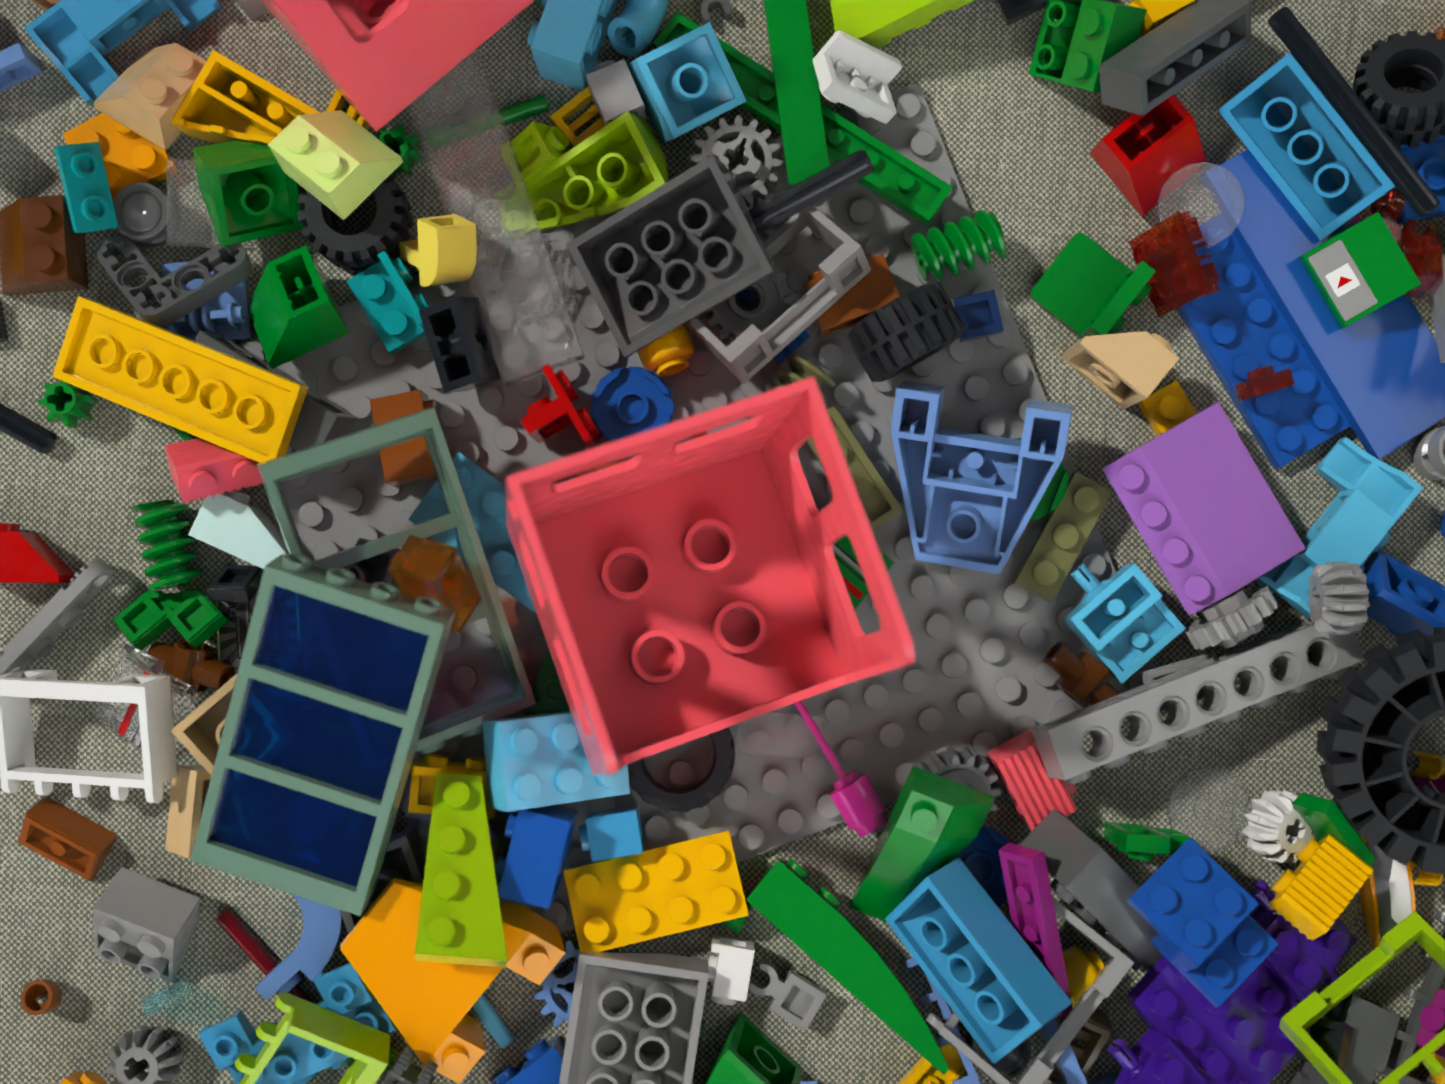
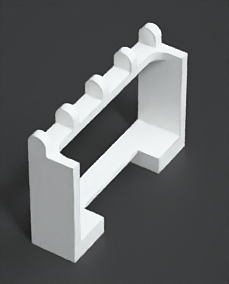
[0,669,177,803]

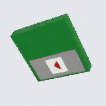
[1298,212,1421,329]

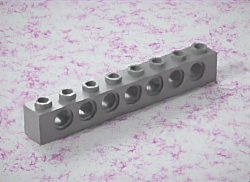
[1031,619,1365,784]

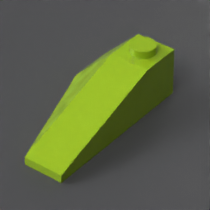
[495,111,668,238]

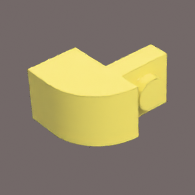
[399,214,477,287]

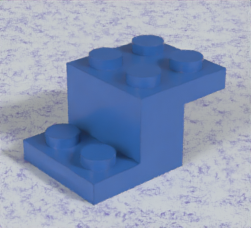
[1126,837,1279,1008]

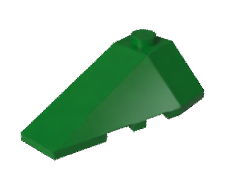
[849,766,994,922]

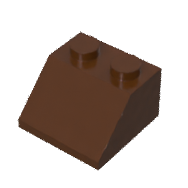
[0,195,88,296]

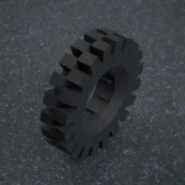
[1317,627,1445,874]

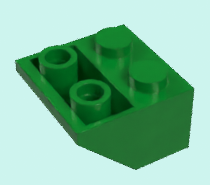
[1028,0,1147,93]
[247,245,349,369]

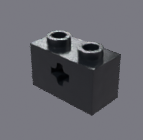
[419,297,504,393]

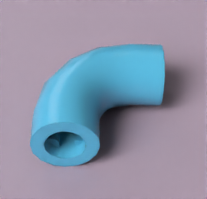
[608,0,669,57]

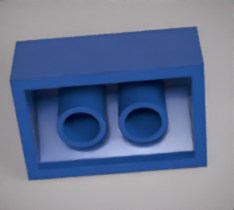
[1363,550,1445,636]

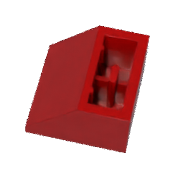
[1090,94,1207,217]

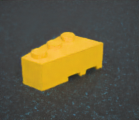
[170,50,320,145]

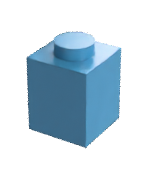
[579,805,645,862]

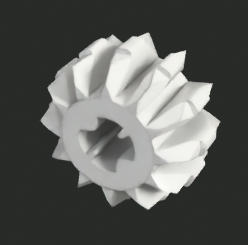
[1242,790,1316,863]

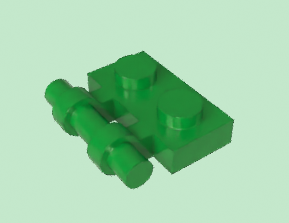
[1104,821,1198,861]

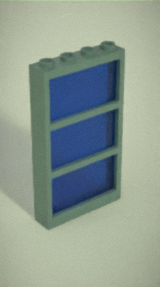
[190,553,455,916]

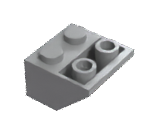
[93,867,200,982]

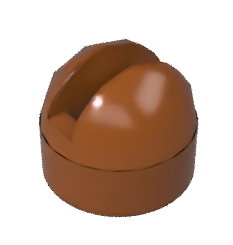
[21,979,62,1015]

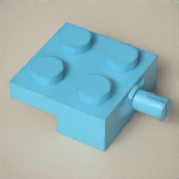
[1063,563,1186,684]

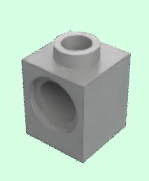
[585,59,646,126]

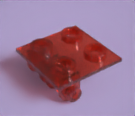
[1129,211,1221,318]

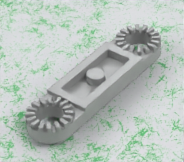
[0,557,114,676]

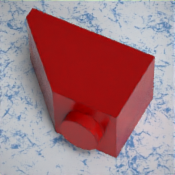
[0,523,75,583]

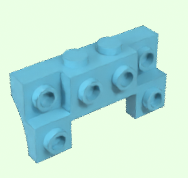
[1254,437,1423,619]

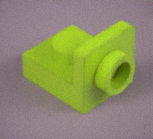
[500,121,570,186]

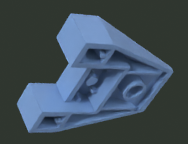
[891,380,1073,574]

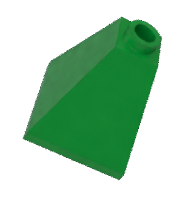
[702,1012,803,1084]

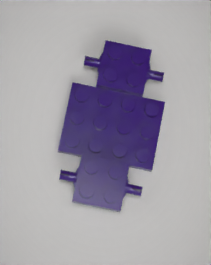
[1108,881,1358,1084]

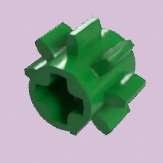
[378,123,424,179]
[38,380,99,428]

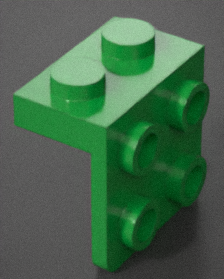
[1030,233,1156,338]

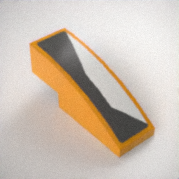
[1351,824,1416,949]

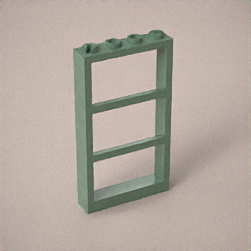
[256,408,536,770]

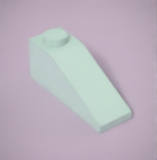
[188,489,289,569]

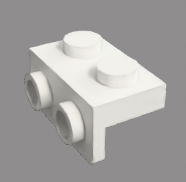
[812,30,902,124]

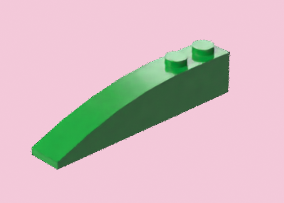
[746,857,949,1075]

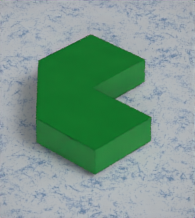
[112,589,229,651]

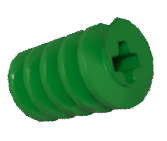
[911,210,1006,282]
[132,500,202,591]

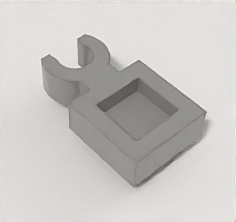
[748,960,827,1032]

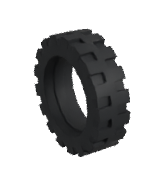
[628,727,735,812]

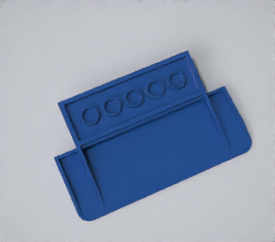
[1146,149,1445,469]

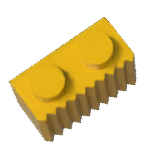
[1269,834,1374,941]

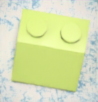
[268,110,403,220]

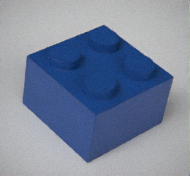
[495,805,579,909]

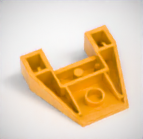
[340,878,566,1084]

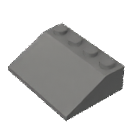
[559,952,709,1084]

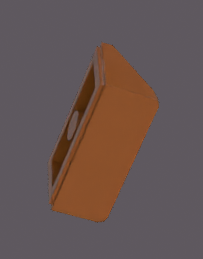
[18,797,116,882]

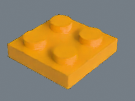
[62,113,179,201]

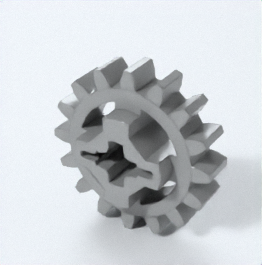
[691,115,782,209]
[1185,586,1279,650]

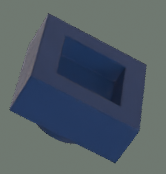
[951,290,1004,343]

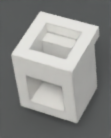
[708,934,755,1005]

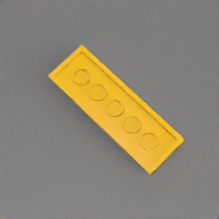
[52,296,309,463]

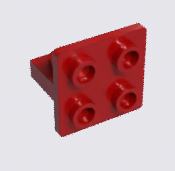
[520,363,600,449]

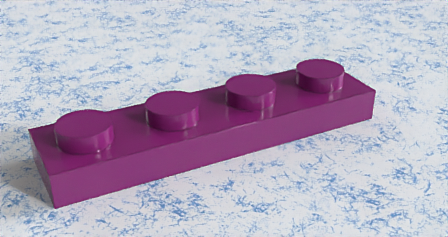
[998,842,1072,1018]

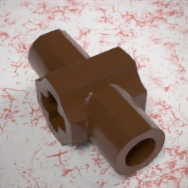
[146,640,235,693]
[1043,641,1120,708]

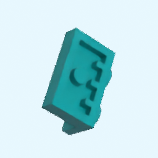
[54,142,119,234]
[346,250,430,355]

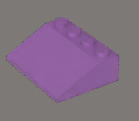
[1102,402,1306,616]

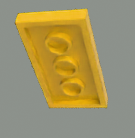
[563,830,749,952]

